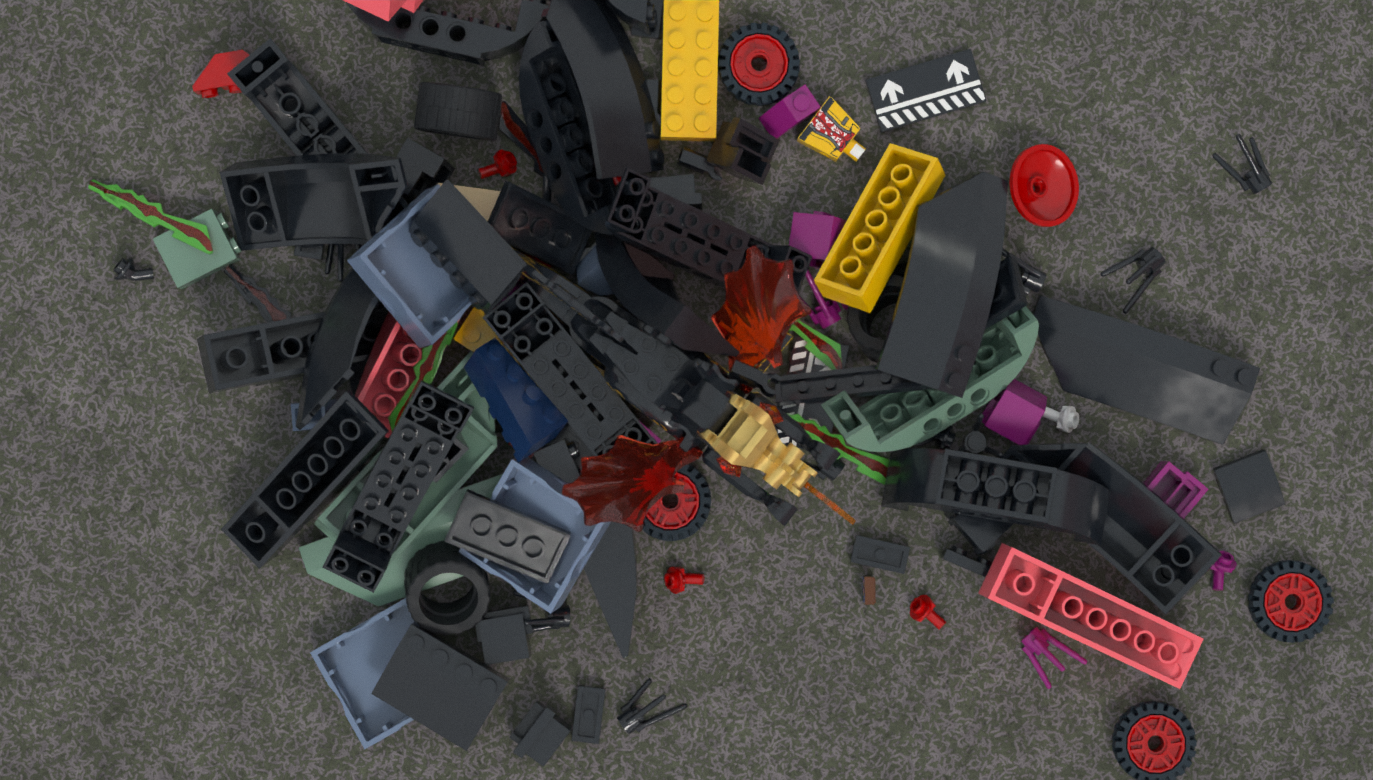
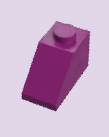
[758,84,821,139]

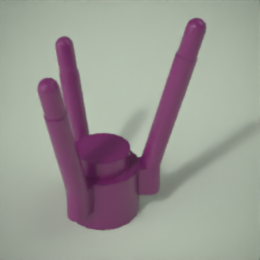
[796,270,842,329]
[1021,627,1087,689]

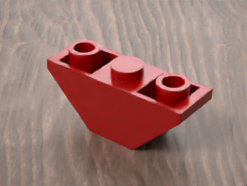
[192,50,249,98]

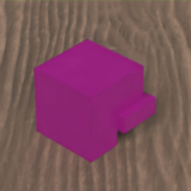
[789,211,846,269]
[982,379,1047,445]
[1143,461,1209,518]

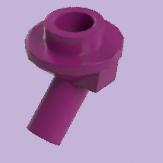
[1210,551,1237,591]

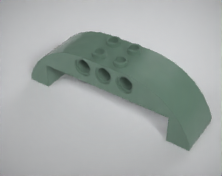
[821,306,1039,452]

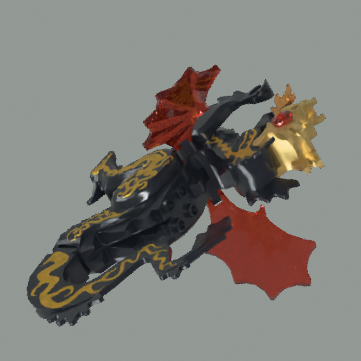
[512,246,856,532]

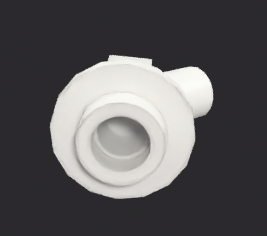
[1042,406,1079,433]

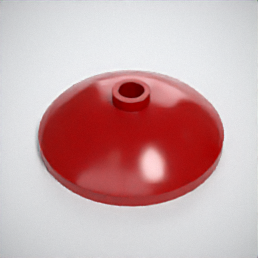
[1009,144,1079,227]

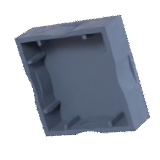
[347,184,471,348]
[459,457,615,614]
[310,598,417,749]

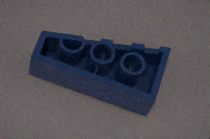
[464,338,568,463]

